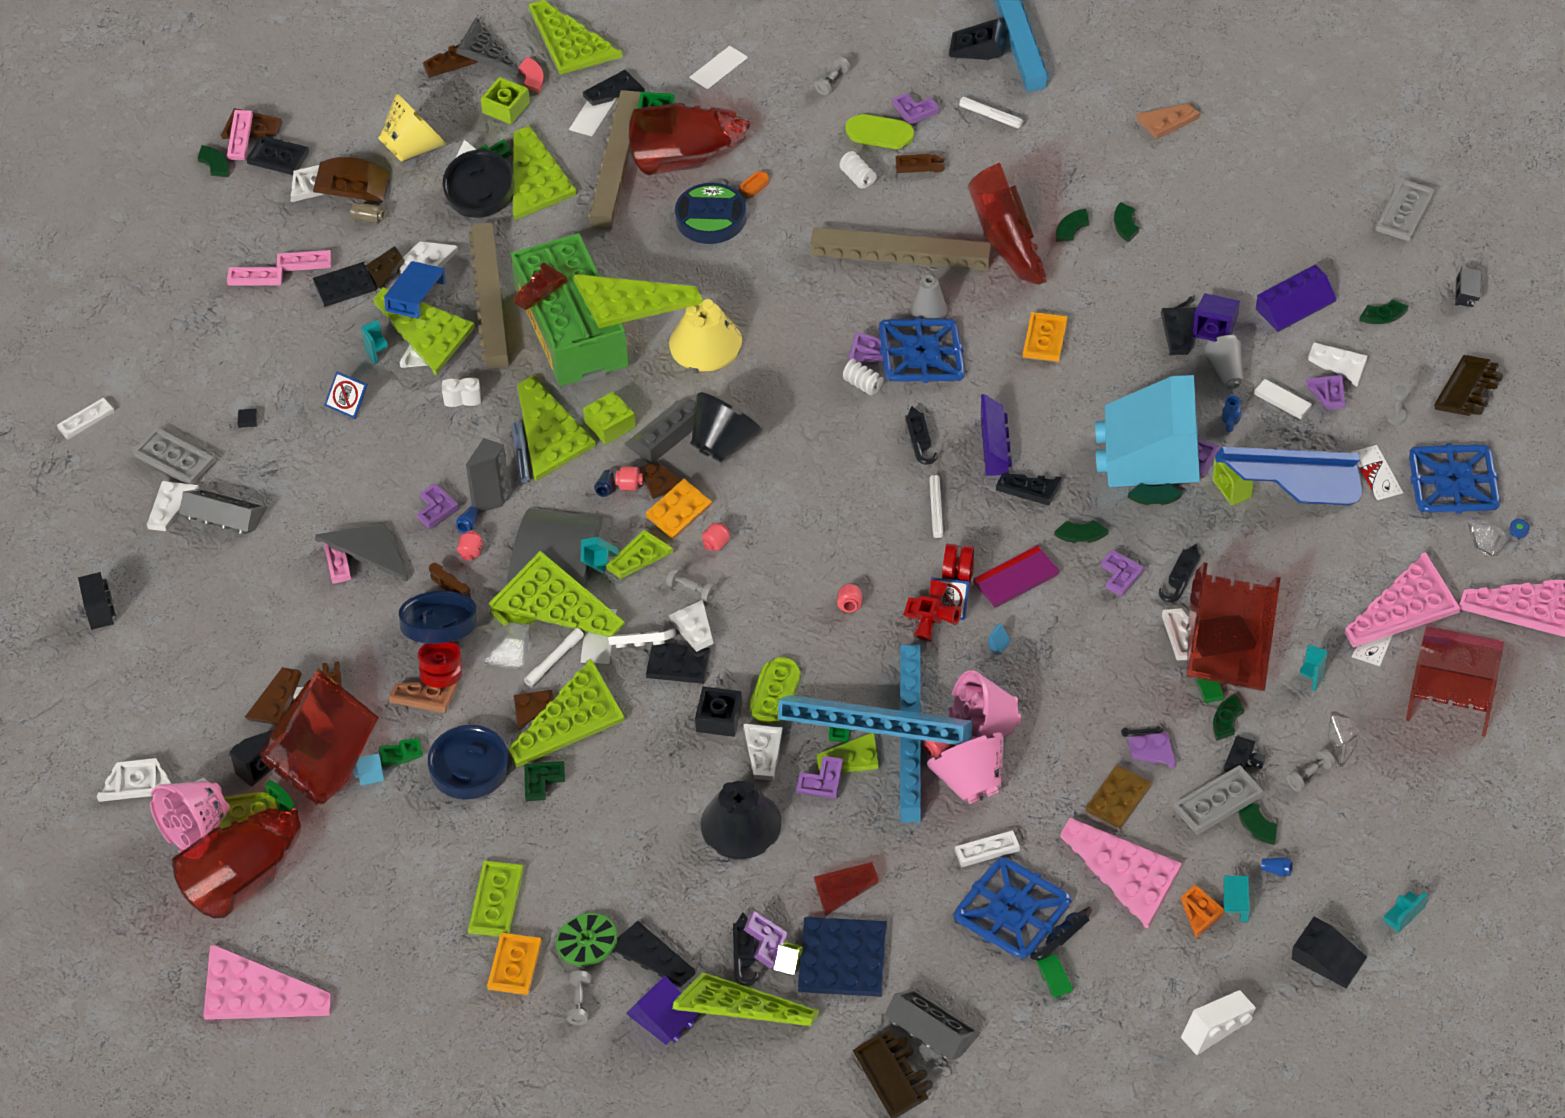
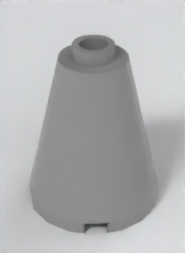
[911,276,947,319]
[1204,335,1243,389]

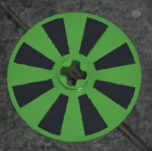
[556,913,617,966]

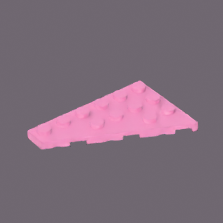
[1345,552,1460,648]
[1459,579,1565,637]
[1061,818,1182,928]
[203,945,331,1020]

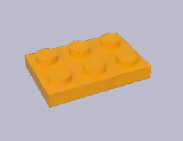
[1023,312,1067,362]
[645,479,712,539]
[487,933,542,995]

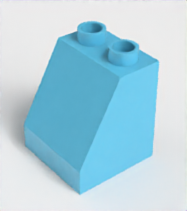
[1095,375,1200,487]

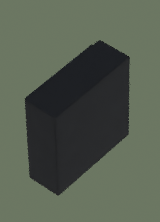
[237,408,258,428]

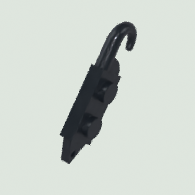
[905,406,938,465]
[1158,544,1201,603]
[1030,906,1092,961]
[733,912,759,986]

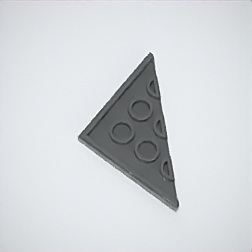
[456,17,520,76]
[315,524,408,581]

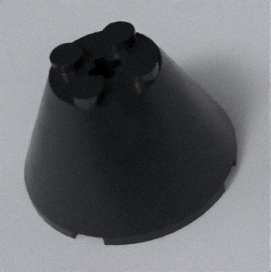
[690,392,763,463]
[701,781,782,859]

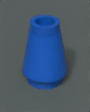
[456,506,479,533]
[1261,857,1292,877]

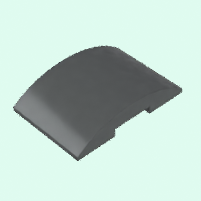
[506,508,603,588]

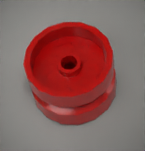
[942,543,975,588]
[418,642,462,688]

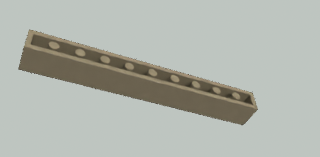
[588,90,640,229]
[469,222,509,369]
[810,227,991,271]

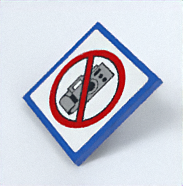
[324,371,368,419]
[931,577,970,620]

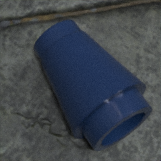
[594,470,614,497]

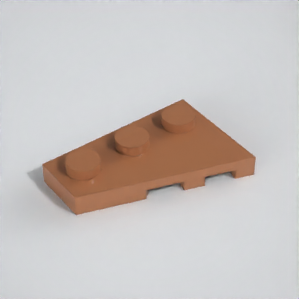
[1136,103,1199,139]
[389,682,458,713]

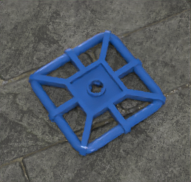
[879,317,964,383]
[1409,443,1500,514]
[953,857,1072,959]

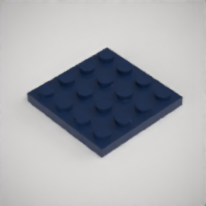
[798,917,887,997]

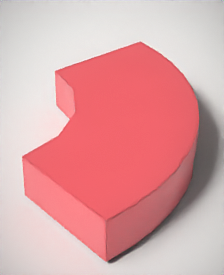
[518,57,544,93]

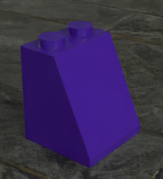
[1193,293,1240,342]
[626,976,699,1045]

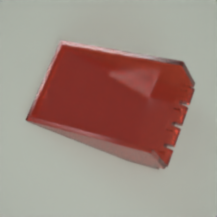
[1186,562,1281,691]
[1406,626,1504,737]
[259,668,379,805]

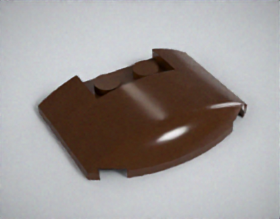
[313,157,390,203]

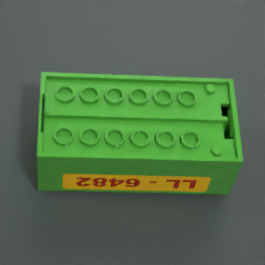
[510,233,629,387]

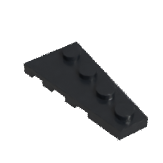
[612,921,696,987]

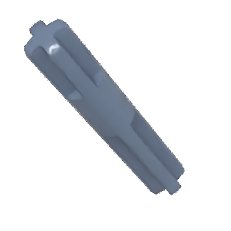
[512,421,530,483]

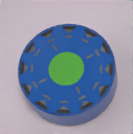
[1509,519,1530,538]

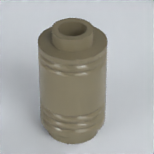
[350,202,385,224]

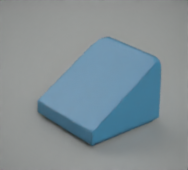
[988,624,1010,654]

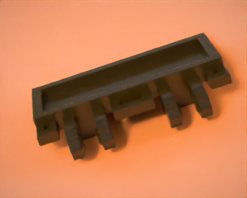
[1434,355,1504,416]
[852,1030,933,1118]

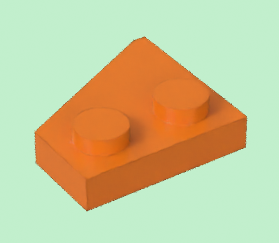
[1181,884,1225,938]

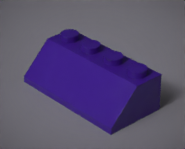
[1256,264,1336,332]
[981,394,1012,476]

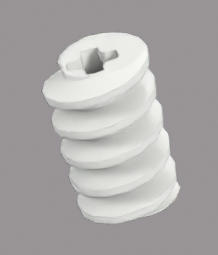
[840,151,877,189]
[843,359,884,396]

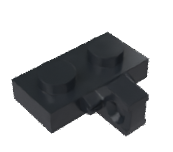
[1224,736,1265,772]

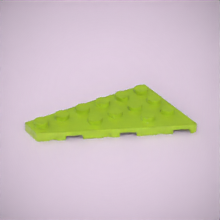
[528,0,623,75]
[513,126,577,220]
[574,274,703,328]
[373,287,475,375]
[517,376,596,481]
[488,551,625,637]
[508,659,625,768]
[672,972,819,1026]

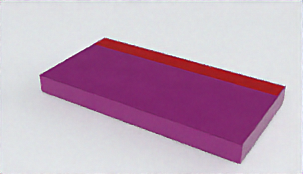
[974,545,1059,608]

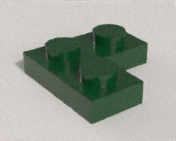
[524,761,565,801]

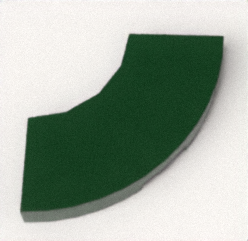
[197,145,229,177]
[1114,202,1139,242]
[1056,208,1089,242]
[1359,300,1409,324]
[1128,483,1182,505]
[1054,520,1108,543]
[1213,695,1244,741]
[1238,804,1277,845]

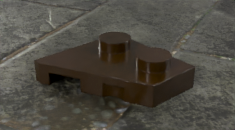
[365,246,405,289]

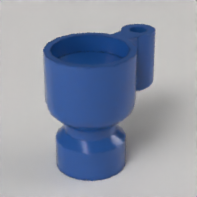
[1222,396,1241,432]

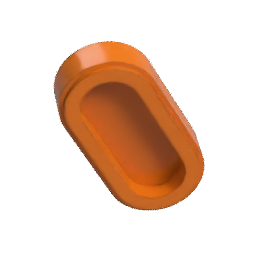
[739,171,769,198]

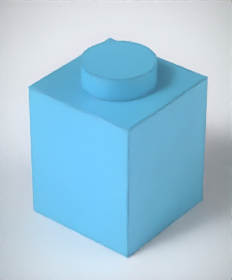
[353,754,384,785]

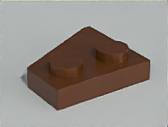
[639,462,682,499]
[514,689,554,730]

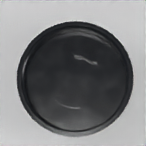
[442,149,514,218]

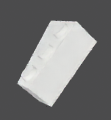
[1181,990,1256,1055]

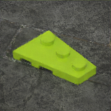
[606,530,673,579]
[817,733,879,775]

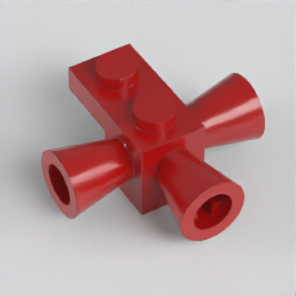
[903,580,961,641]

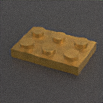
[1085,765,1151,829]

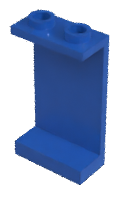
[384,261,445,319]

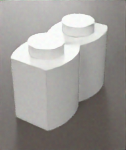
[442,378,481,407]

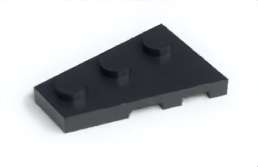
[583,70,645,106]
[1160,307,1197,355]
[996,473,1062,505]

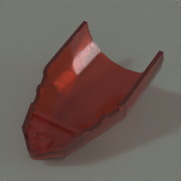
[629,103,751,176]
[968,163,1047,285]
[172,808,301,919]

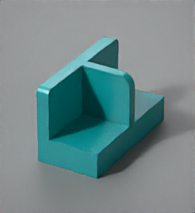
[361,320,388,364]
[581,537,619,572]
[1299,644,1328,691]
[1223,875,1250,922]
[1383,891,1428,932]

